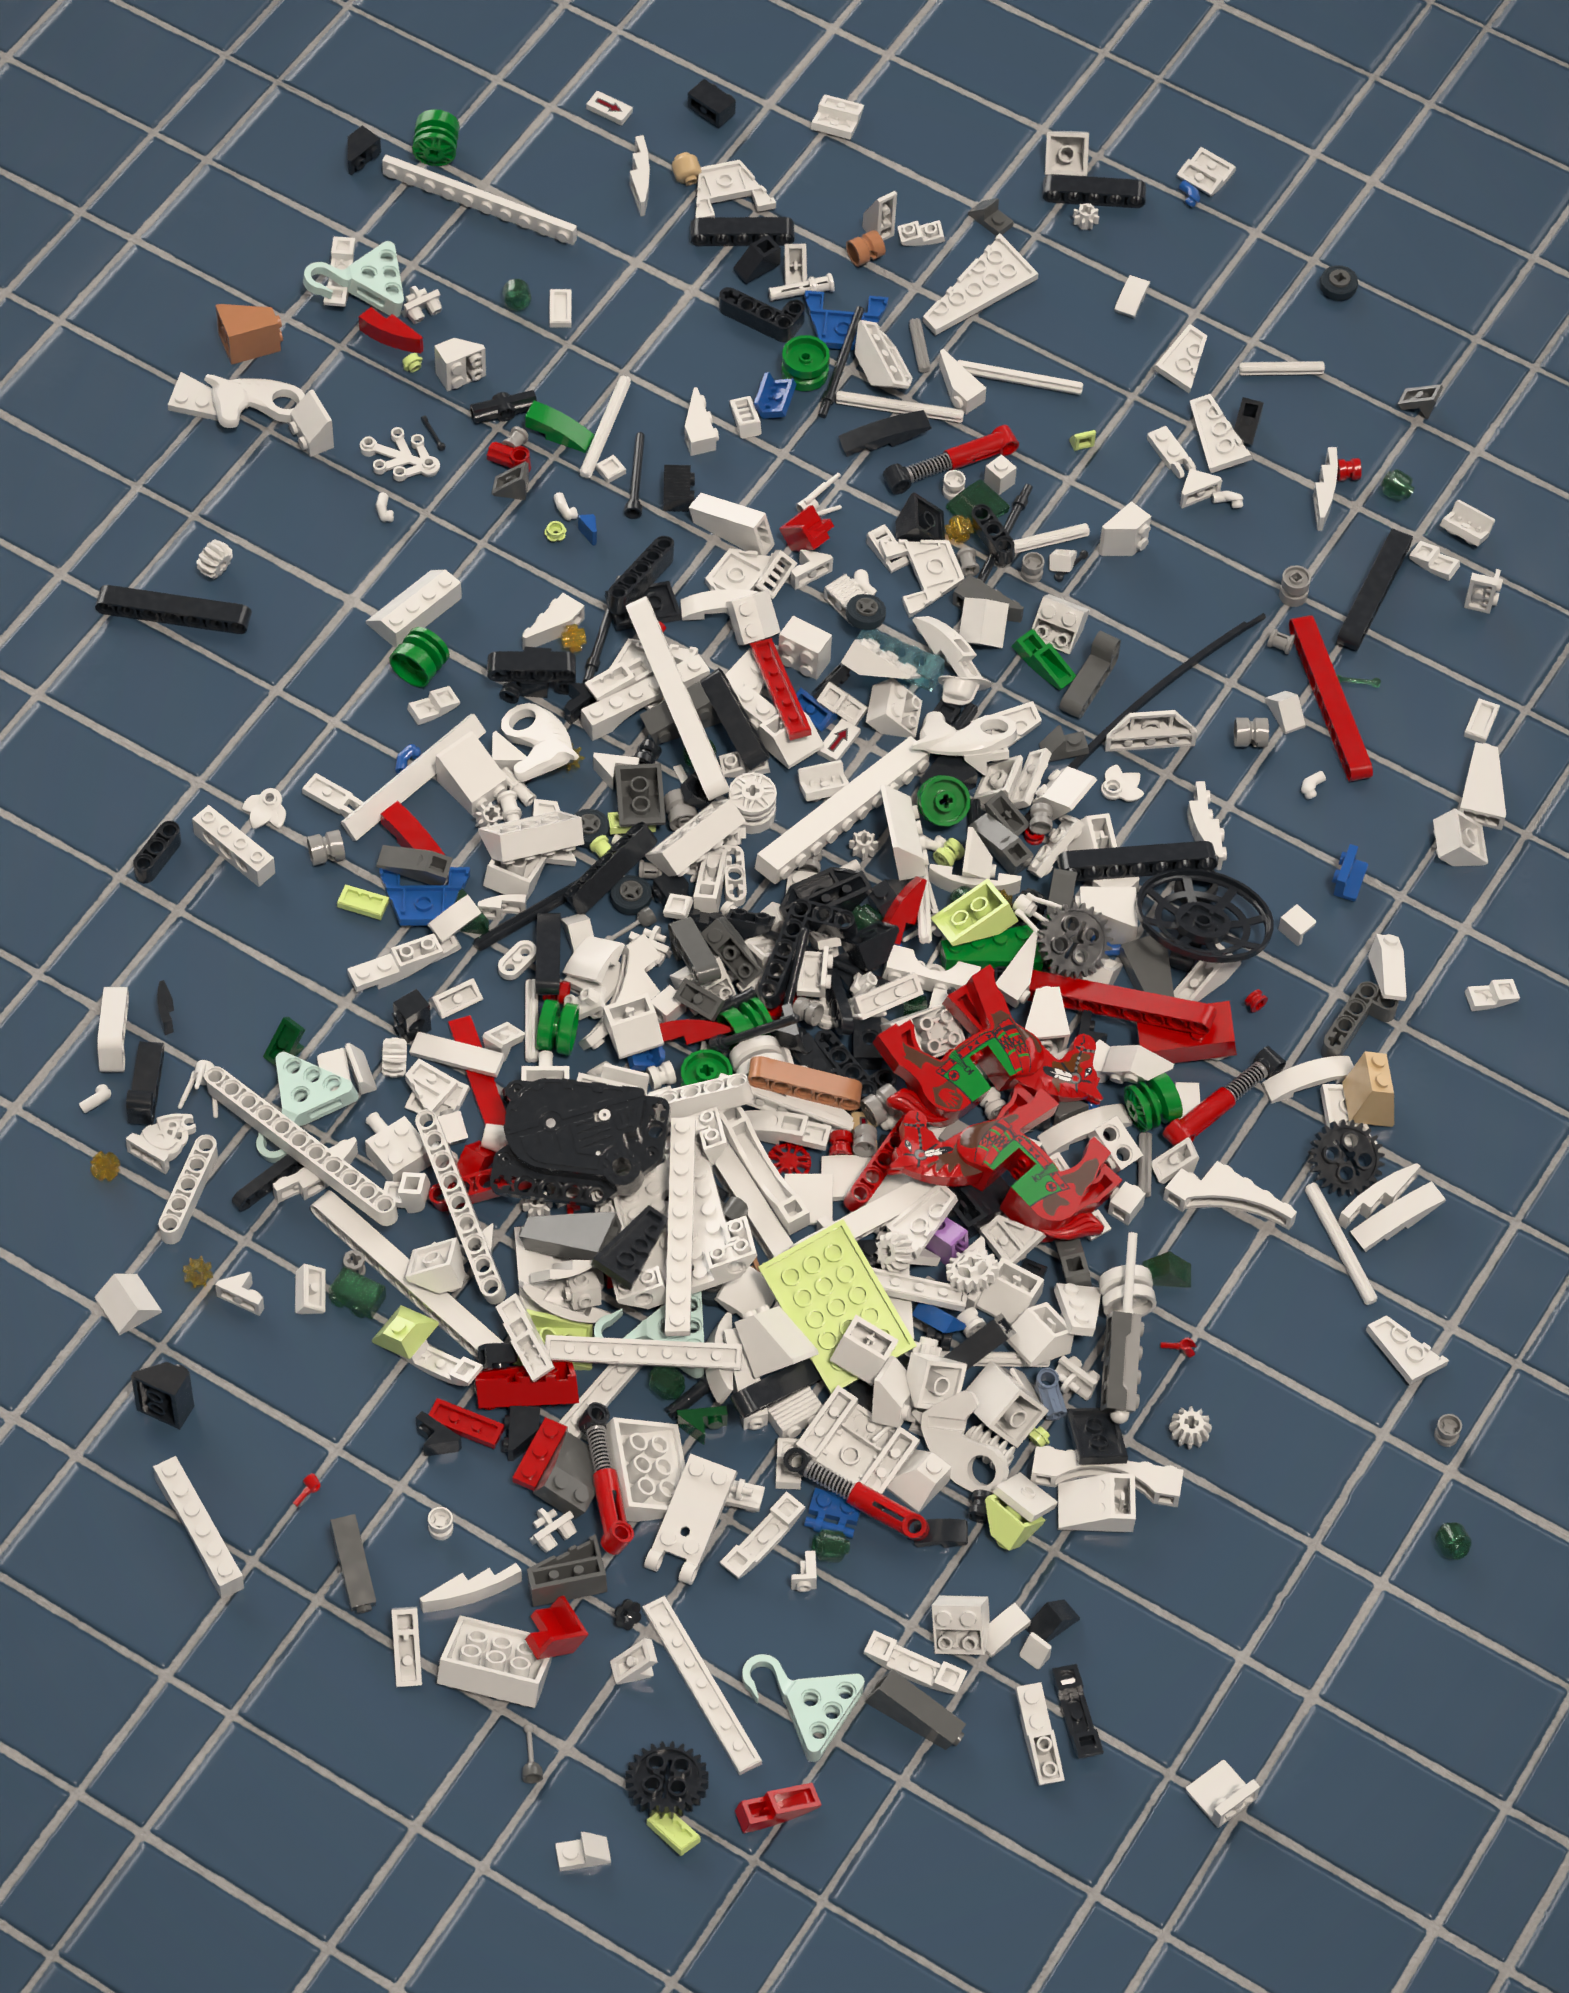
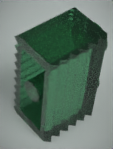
[328,1267,386,1319]

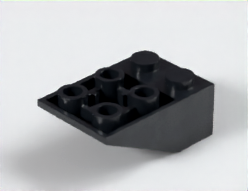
[947,1176,1010,1239]

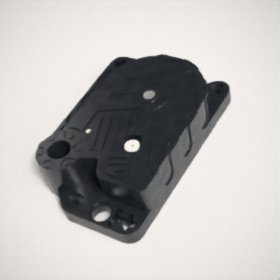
[490,1078,671,1208]

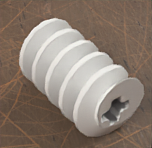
[965,1423,1016,1470]

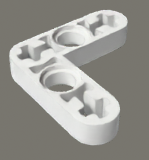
[689,845,747,907]

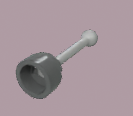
[605,906,657,941]
[522,1724,543,1784]

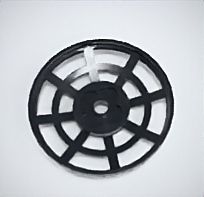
[1135,868,1274,963]

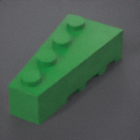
[939,925,1043,972]

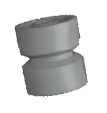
[1279,565,1311,607]
[1234,718,1269,747]
[664,788,697,831]
[307,830,346,866]
[860,1083,900,1127]

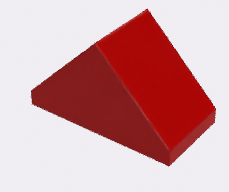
[457,1141,497,1177]

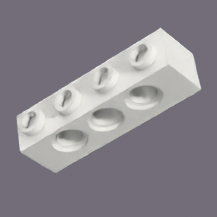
[192,805,275,887]

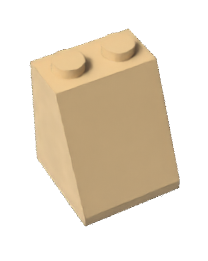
[1342,1051,1394,1127]

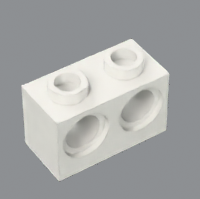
[1087,1115,1143,1173]

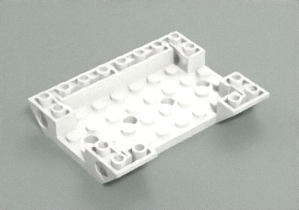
[591,1106,757,1309]

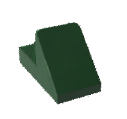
[263,1017,306,1067]
[677,1406,728,1445]

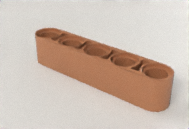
[748,1056,862,1111]

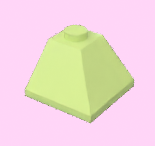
[372,1305,439,1360]
[985,1494,1046,1551]

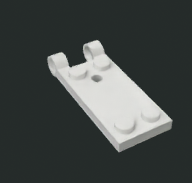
[644,1454,737,1585]

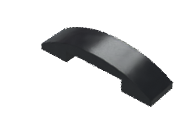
[1052,1664,1104,1759]

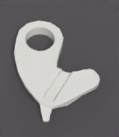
[501,703,579,782]
[911,711,1017,756]

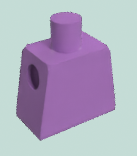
[926,1217,969,1266]

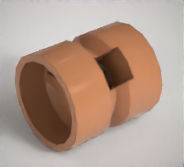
[846,230,886,267]

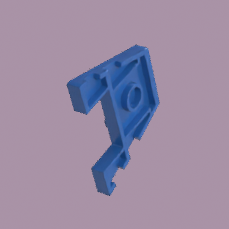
[805,290,888,350]
[379,867,470,926]

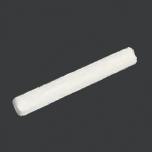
[1239,361,1325,375]
[1005,523,1090,553]
[525,979,538,1063]

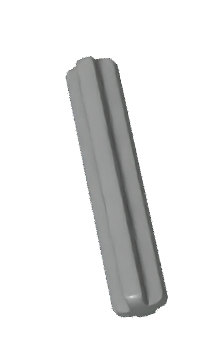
[909,318,930,373]
[1138,1132,1152,1198]

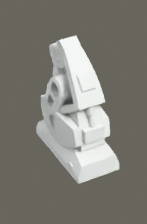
[126,1114,196,1175]

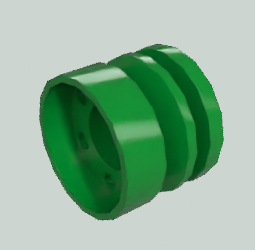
[412,109,460,166]
[389,627,450,688]
[717,997,773,1051]
[1124,1073,1183,1133]

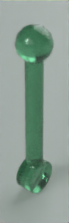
[1337,675,1381,687]

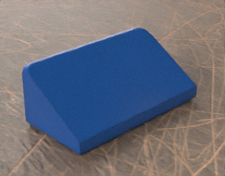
[796,688,839,732]
[912,1302,966,1333]

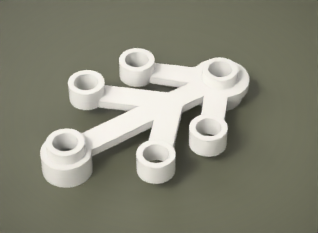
[360,427,440,481]

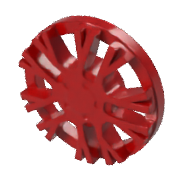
[768,1142,811,1180]

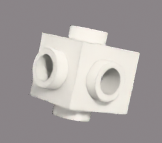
[563,1271,602,1310]

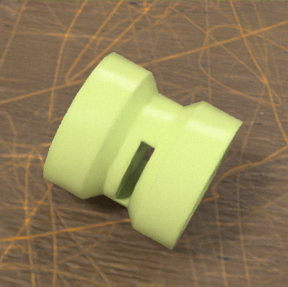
[933,838,965,867]

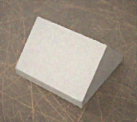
[959,598,1009,648]
[973,755,1023,804]
[95,1274,162,1336]

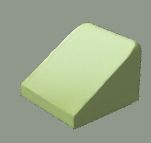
[1069,430,1096,451]

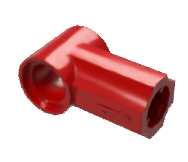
[487,442,531,472]

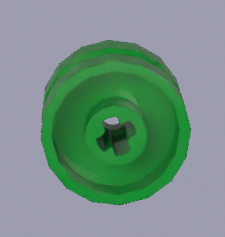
[781,335,830,391]
[916,775,971,826]
[536,999,580,1056]
[681,1050,732,1087]

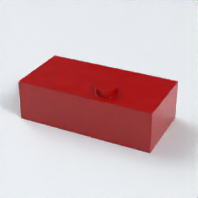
[1137,1001,1237,1063]

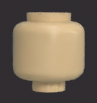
[671,152,702,186]

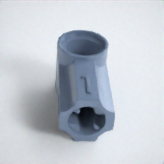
[1034,1368,1067,1421]

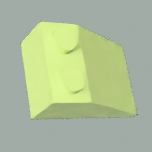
[931,879,1018,946]
[513,1309,593,1370]

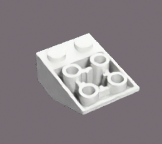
[841,638,921,679]
[880,1004,965,1058]
[1058,1473,1136,1532]

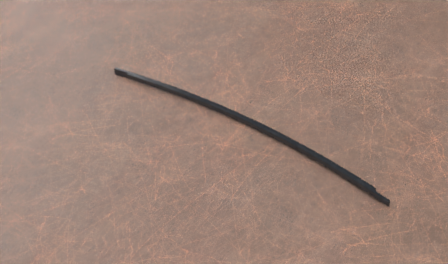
[1023,613,1266,832]

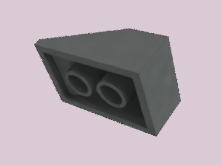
[615,763,666,827]
[533,1431,596,1520]

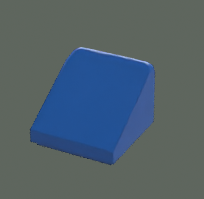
[578,514,597,546]

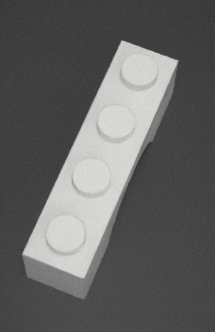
[882,945,981,992]

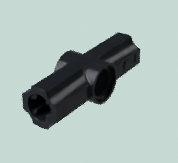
[470,390,537,423]

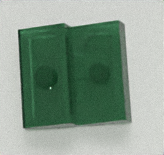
[946,479,1010,534]

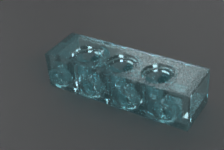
[856,629,945,692]

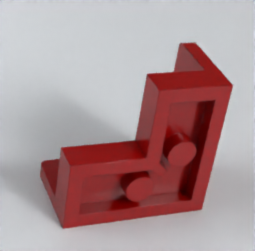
[779,505,834,551]
[525,1596,589,1660]

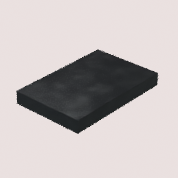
[605,581,682,631]
[1066,1408,1128,1465]

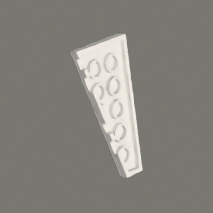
[923,233,1038,335]

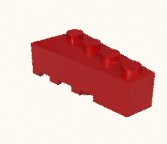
[474,1361,579,1410]

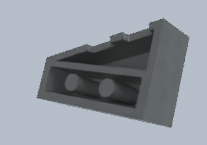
[640,682,721,745]
[527,1534,607,1607]

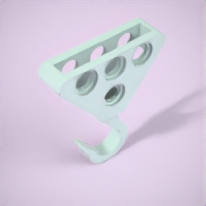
[303,241,404,317]
[256,1052,359,1163]
[594,1291,705,1378]
[742,1654,864,1762]

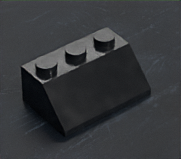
[131,1362,194,1430]

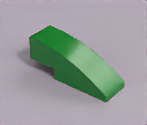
[525,401,594,453]
[1012,629,1076,690]

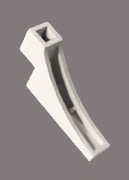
[579,934,661,1050]
[1163,1161,1297,1230]

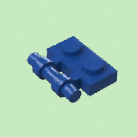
[804,1488,861,1539]

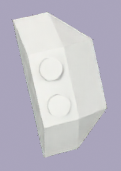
[855,320,913,389]
[1105,710,1197,752]

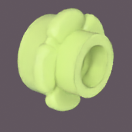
[402,353,423,373]
[545,521,566,542]
[1028,1426,1050,1447]

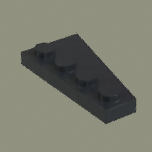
[591,1205,668,1291]

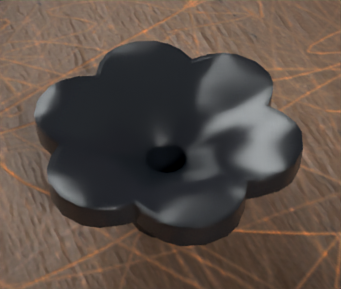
[614,1599,641,1630]

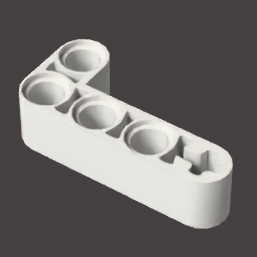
[98,987,129,1072]

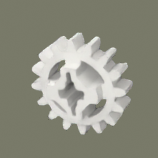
[946,1248,999,1293]

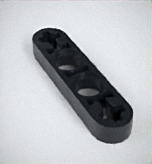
[825,968,854,1035]
[232,1154,304,1211]

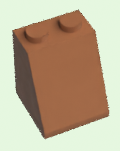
[215,304,283,365]

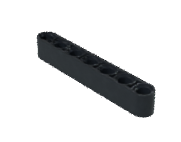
[1336,528,1413,651]
[95,585,252,634]
[1057,841,1218,881]

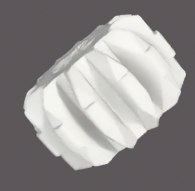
[196,539,233,579]
[382,1037,407,1078]
[875,1231,915,1273]
[1169,1406,1212,1450]

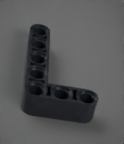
[758,899,858,1009]

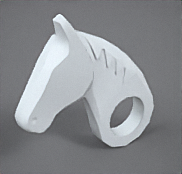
[204,374,305,428]
[912,1390,1009,1493]

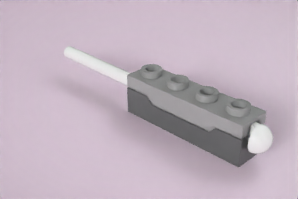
[1100,1232,1144,1424]

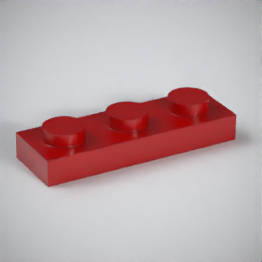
[428,1398,505,1449]
[512,1417,568,1491]

